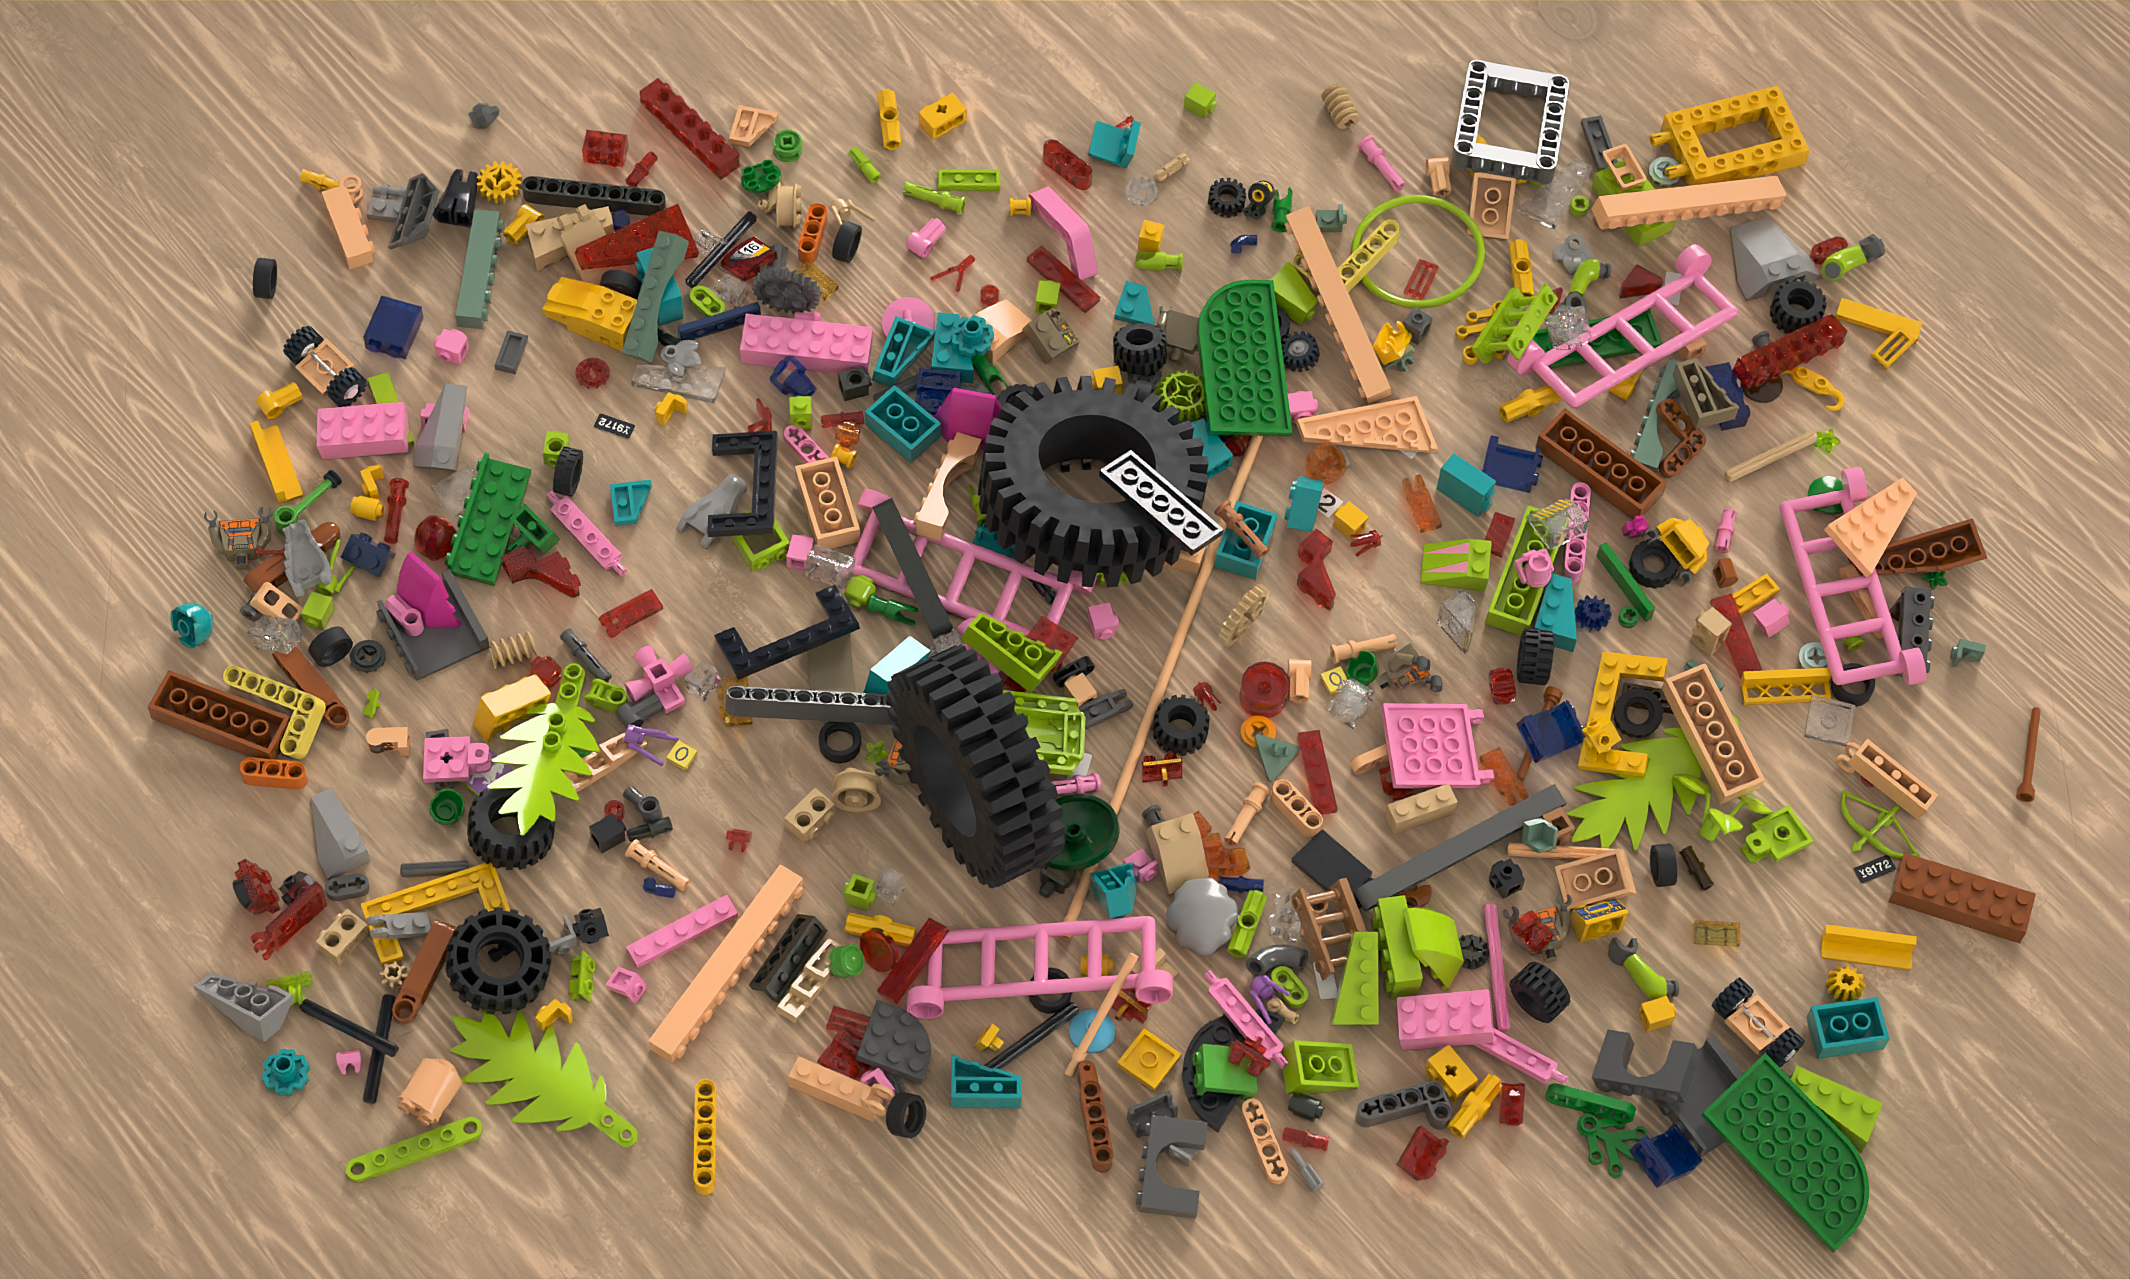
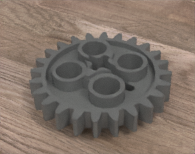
[752,267,822,314]

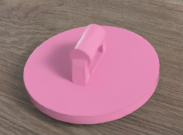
[882,297,935,337]

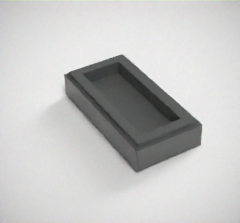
[495,331,528,374]

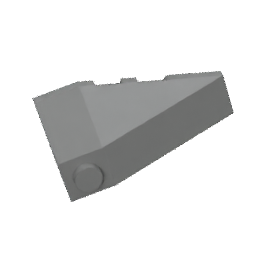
[413,383,468,472]
[311,787,370,881]
[194,973,294,1042]

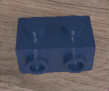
[341,532,396,577]

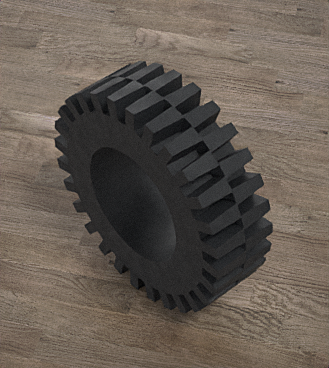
[978,376,1209,588]
[886,645,1065,888]

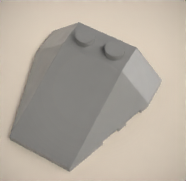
[1730,216,1822,301]

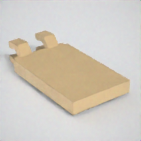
[556,204,625,285]

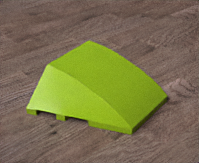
[1403,907,1464,991]

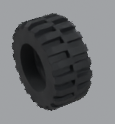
[467,788,556,870]

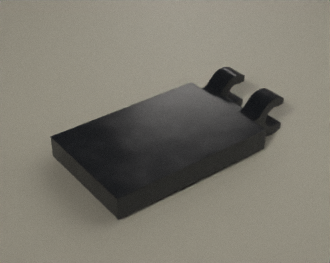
[1291,829,1374,909]

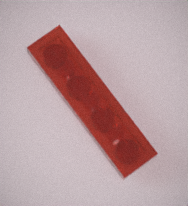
[1026,245,1100,313]
[1710,593,1763,679]
[1297,730,1338,815]
[877,918,949,1004]

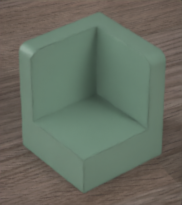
[1521,817,1558,853]

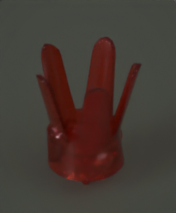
[1350,530,1383,556]
[1193,682,1221,711]

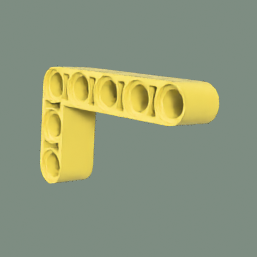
[1293,220,1400,294]
[223,665,326,760]

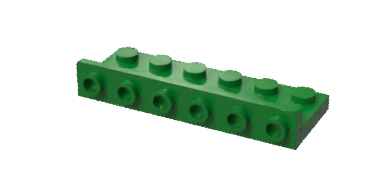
[445,452,532,586]

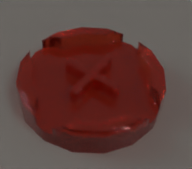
[859,927,899,973]

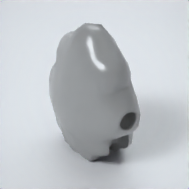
[1167,878,1238,957]

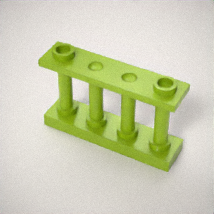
[1471,284,1558,363]

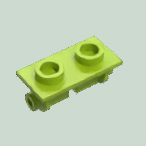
[569,951,595,1002]

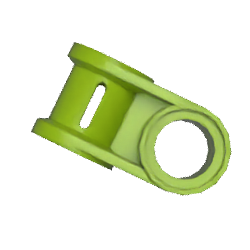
[584,678,628,714]

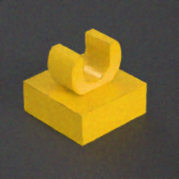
[973,1024,1004,1052]

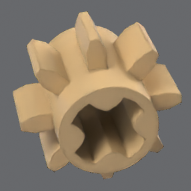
[379,961,407,992]

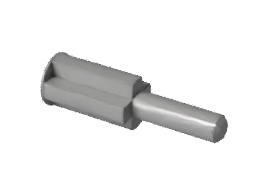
[1290,1148,1324,1192]

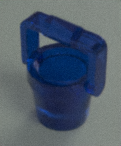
[770,355,817,397]

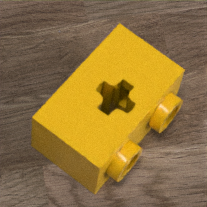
[919,92,967,140]
[1425,1045,1478,1103]

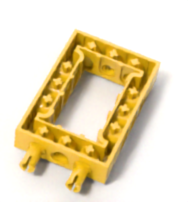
[1649,86,1810,186]

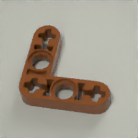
[1656,398,1706,478]

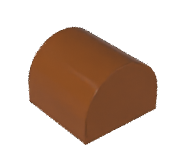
[1713,558,1738,588]

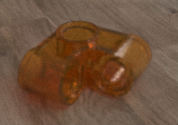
[1201,833,1251,878]

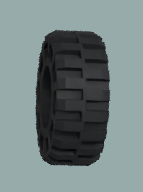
[446,907,552,1015]

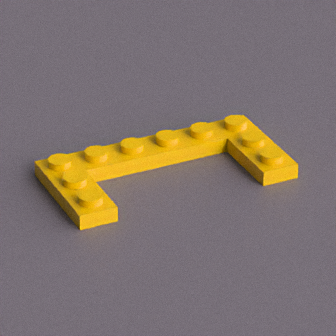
[1578,652,1668,777]
[361,863,510,966]

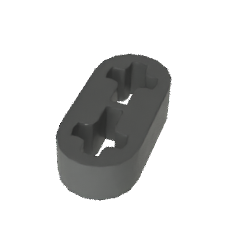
[325,874,370,901]

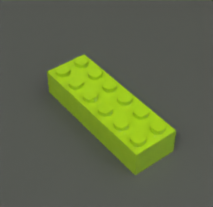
[1485,505,1569,636]

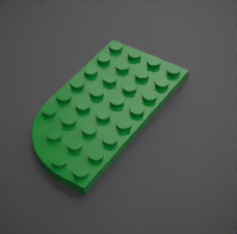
[1197,279,1293,437]
[1701,1053,1869,1253]

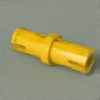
[300,169,340,191]

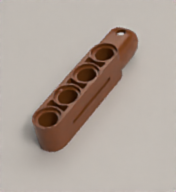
[244,522,341,596]
[272,641,350,729]
[392,920,457,1024]
[1078,1060,1113,1173]

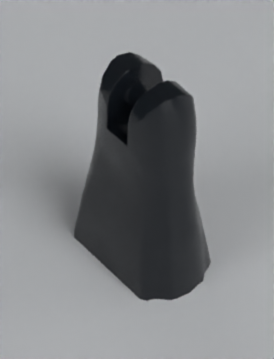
[433,169,478,227]

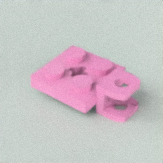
[423,736,492,783]

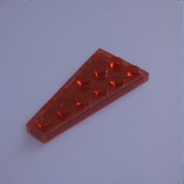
[575,204,699,270]

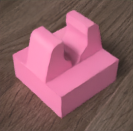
[336,1049,362,1075]

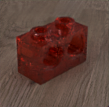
[582,130,629,167]

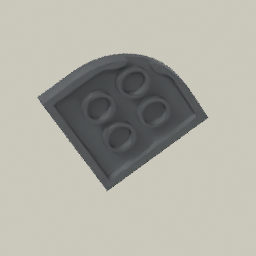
[855,999,931,1084]

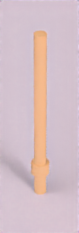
[1064,953,1138,1077]

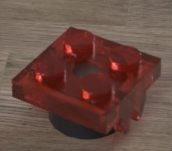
[233,859,280,915]

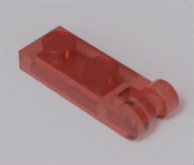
[598,589,663,638]

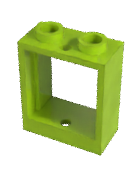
[730,509,790,572]

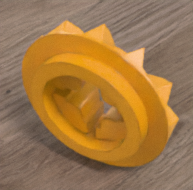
[1240,716,1276,748]

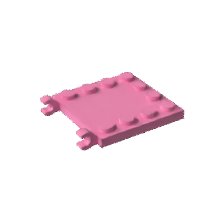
[1381,703,1494,788]

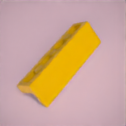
[250,421,303,504]
[1821,924,1917,970]

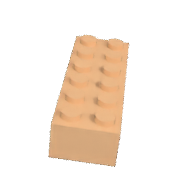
[1661,663,1765,805]

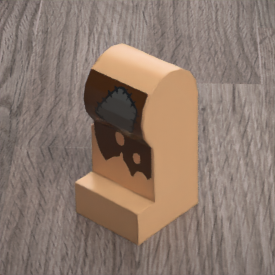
[366,727,410,756]

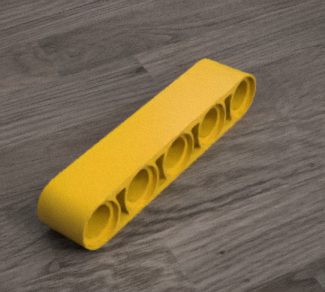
[693,1079,717,1195]

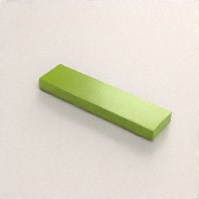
[367,372,415,446]

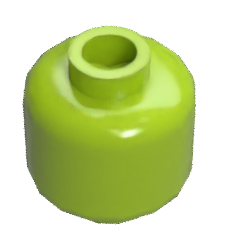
[844,574,876,609]

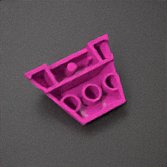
[933,388,1002,449]
[397,551,462,627]

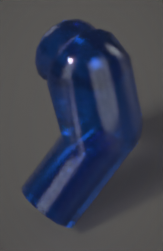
[1230,235,1257,253]
[642,877,675,898]

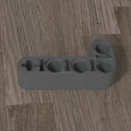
[1355,1081,1452,1130]

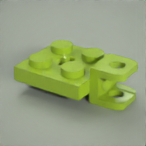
[1741,805,1814,863]

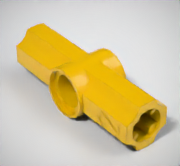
[877,89,901,150]
[1509,239,1534,297]
[1498,385,1562,423]
[845,912,916,948]
[1447,1074,1505,1139]

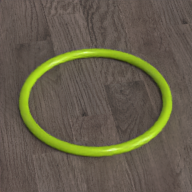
[1351,195,1485,309]

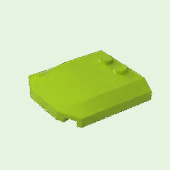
[1003,690,1086,776]

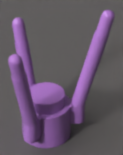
[624,724,679,766]
[1249,975,1299,1024]

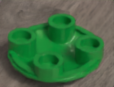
[741,159,781,193]
[1808,476,1843,514]

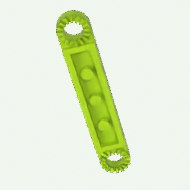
[346,1117,483,1183]

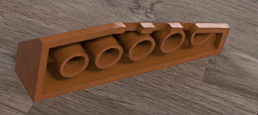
[1848,518,1987,576]

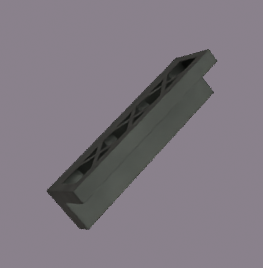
[748,914,828,1002]

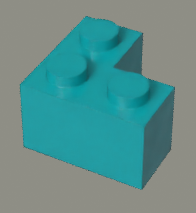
[1284,476,1324,532]

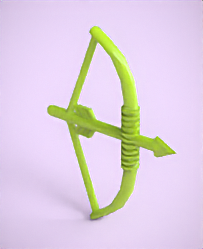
[1841,790,1920,859]

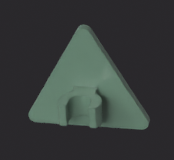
[1382,344,1415,372]
[1254,734,1300,782]

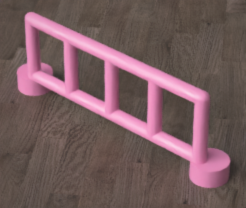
[1507,244,1738,408]
[1780,466,1926,686]
[847,489,1097,647]
[907,916,1173,1019]

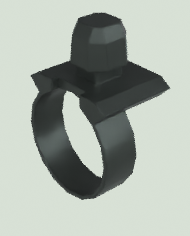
[1039,865,1076,898]

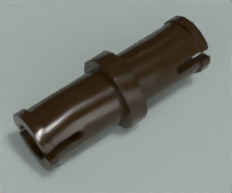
[1679,846,1714,891]

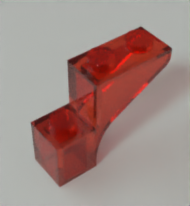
[1297,528,1336,611]
[501,545,581,598]

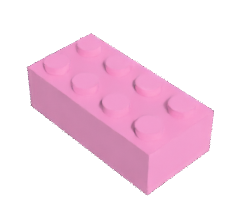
[317,402,409,459]
[1397,989,1494,1051]

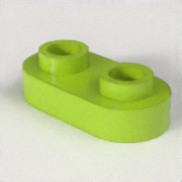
[689,286,725,317]
[1271,966,1308,1008]

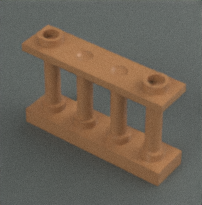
[1291,878,1367,981]

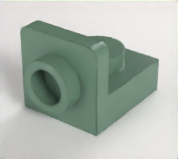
[1316,204,1347,232]
[1950,639,1986,667]

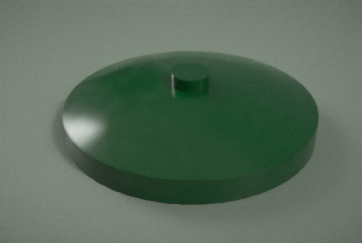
[1045,794,1120,871]

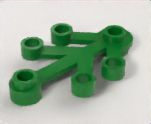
[1577,1114,1659,1178]

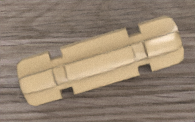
[1153,153,1190,182]

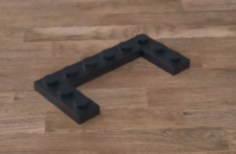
[707,431,778,537]
[714,585,860,680]

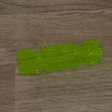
[266,971,312,991]

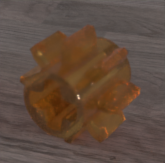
[835,420,861,448]

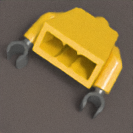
[1642,518,1709,587]

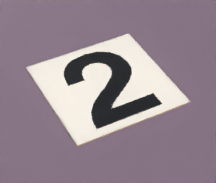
[1318,488,1343,518]

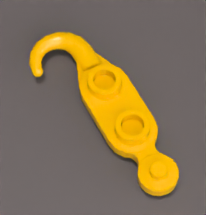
[1777,359,1845,411]

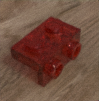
[1396,1126,1449,1181]

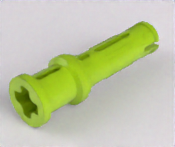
[903,181,967,215]

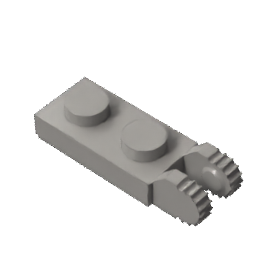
[367,912,431,939]

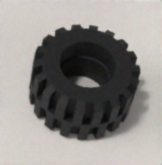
[1770,279,1827,336]
[1113,323,1167,375]
[1517,628,1554,686]
[1153,694,1210,756]
[1509,961,1571,1023]

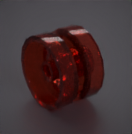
[1239,661,1290,718]

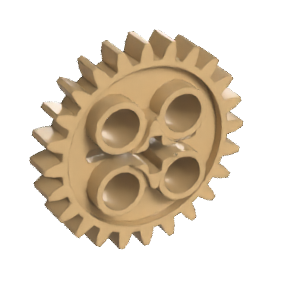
[1218,584,1270,647]

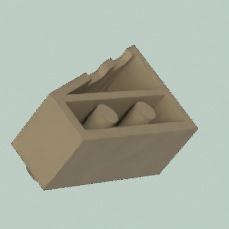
[1672,358,1739,430]

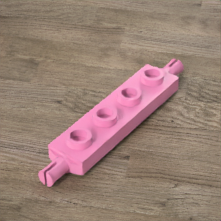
[546,491,627,576]
[1203,970,1289,1069]
[1472,1028,1568,1085]

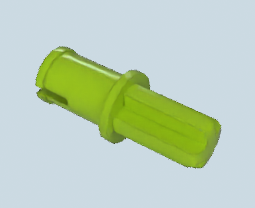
[848,147,881,184]

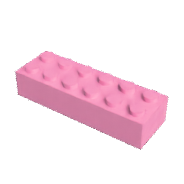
[740,314,873,374]

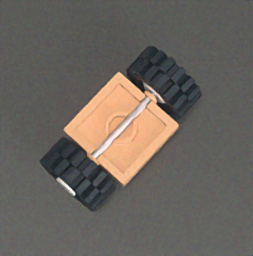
[283,326,367,407]
[1711,977,1805,1068]

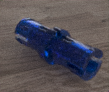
[1218,876,1264,894]

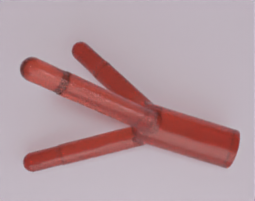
[930,255,975,292]

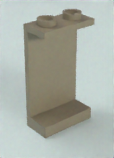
[806,627,856,693]

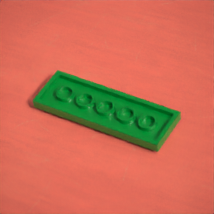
[1532,309,1662,369]

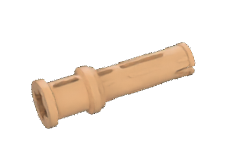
[1329,634,1397,664]
[1224,782,1271,846]
[625,839,690,891]

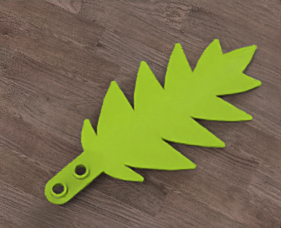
[488,663,600,836]
[1567,715,1739,852]
[450,1010,638,1147]

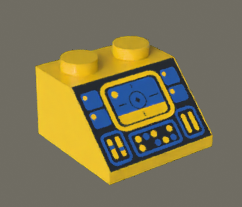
[1570,898,1629,943]

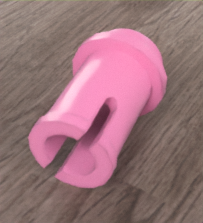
[794,311,821,322]

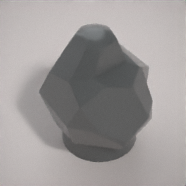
[468,103,500,129]

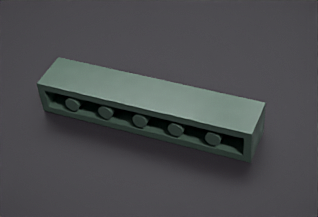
[455,209,504,329]

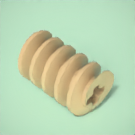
[1321,84,1360,129]
[489,631,538,669]

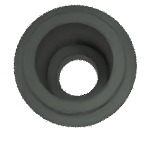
[1288,1093,1324,1122]

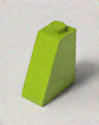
[1271,261,1318,326]

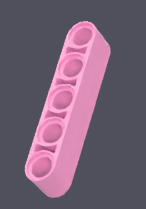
[1562,482,1591,584]

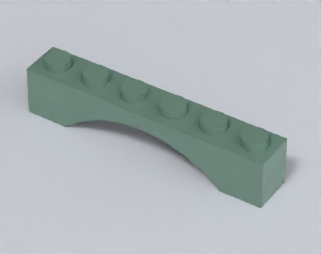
[621,231,689,363]
[1630,358,1681,474]

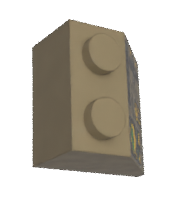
[1022,307,1080,364]

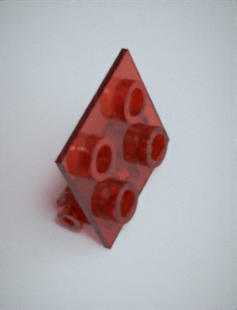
[1027,616,1079,672]

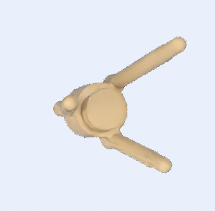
[830,199,876,227]

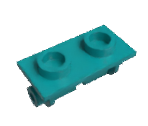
[972,525,1015,558]

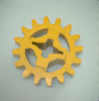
[477,161,522,204]

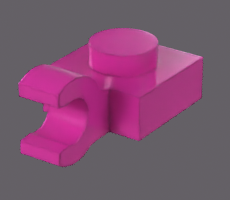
[1622,515,1649,538]

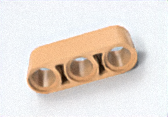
[1271,779,1323,838]

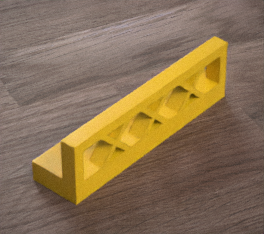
[1740,668,1831,705]

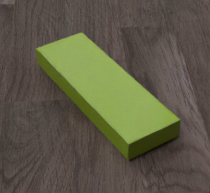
[938,169,1000,191]

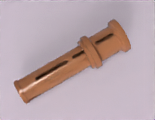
[1214,500,1269,559]

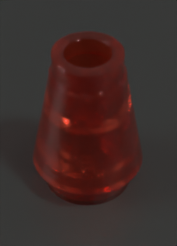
[1225,435,1250,457]

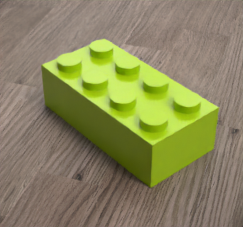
[1592,160,1675,247]
[1371,895,1423,1000]

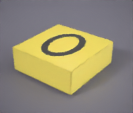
[1320,666,1350,695]
[666,740,698,771]

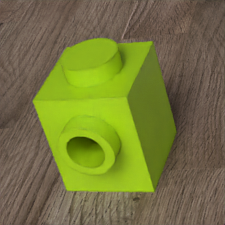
[789,396,812,429]
[843,873,877,911]

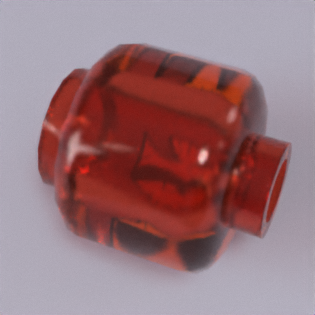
[529,656,562,689]

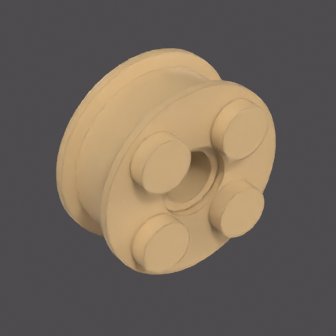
[776,182,802,229]
[831,768,882,813]

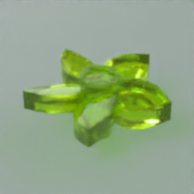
[1815,429,1841,453]
[864,740,889,767]

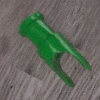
[1271,187,1293,232]
[971,353,1008,399]
[867,594,919,625]

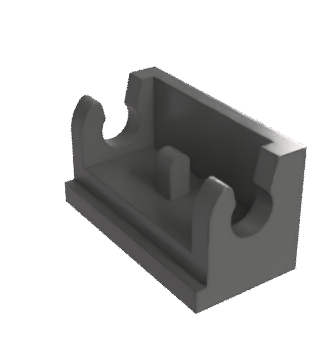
[1126,1090,1179,1138]

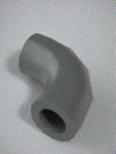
[1246,945,1308,977]

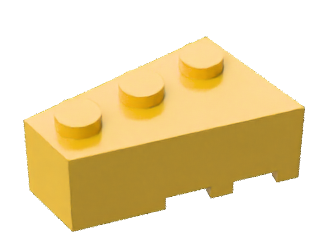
[473,674,551,743]

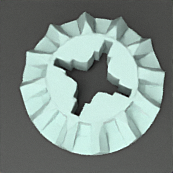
[1649,157,1681,187]
[1798,642,1829,669]

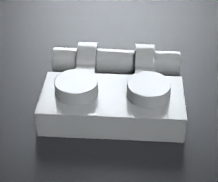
[367,184,407,222]

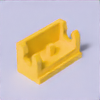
[1372,321,1412,365]

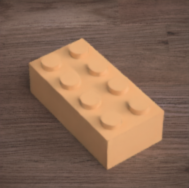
[795,456,860,552]

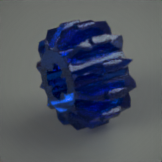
[1574,595,1612,633]

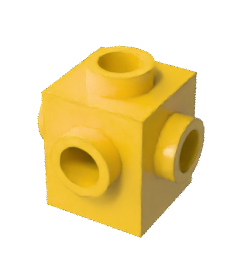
[1582,716,1621,754]

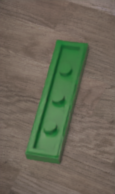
[1596,542,1655,622]

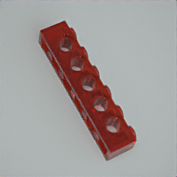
[639,78,740,180]
[1732,314,1848,389]

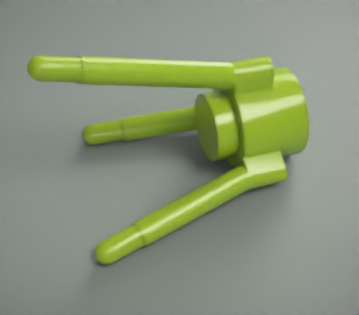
[316,540,355,596]

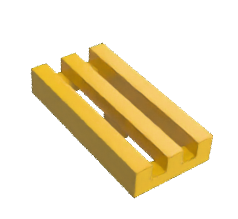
[1870,326,1915,370]

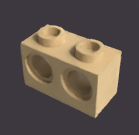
[1690,607,1732,657]
[784,788,835,844]
[316,908,370,966]

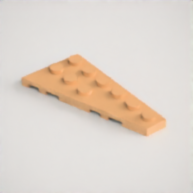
[1296,396,1438,453]
[1824,478,1917,578]

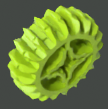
[1155,369,1205,423]

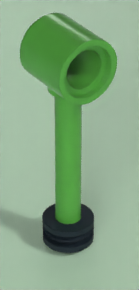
[274,470,342,536]

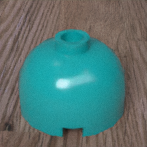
[170,602,213,648]

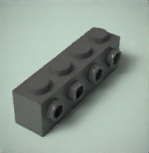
[1895,586,1934,677]

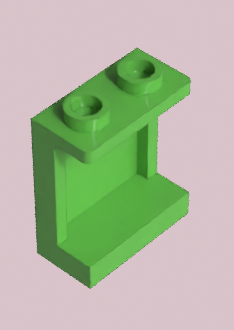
[1193,1044,1258,1100]

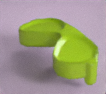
[362,688,381,719]

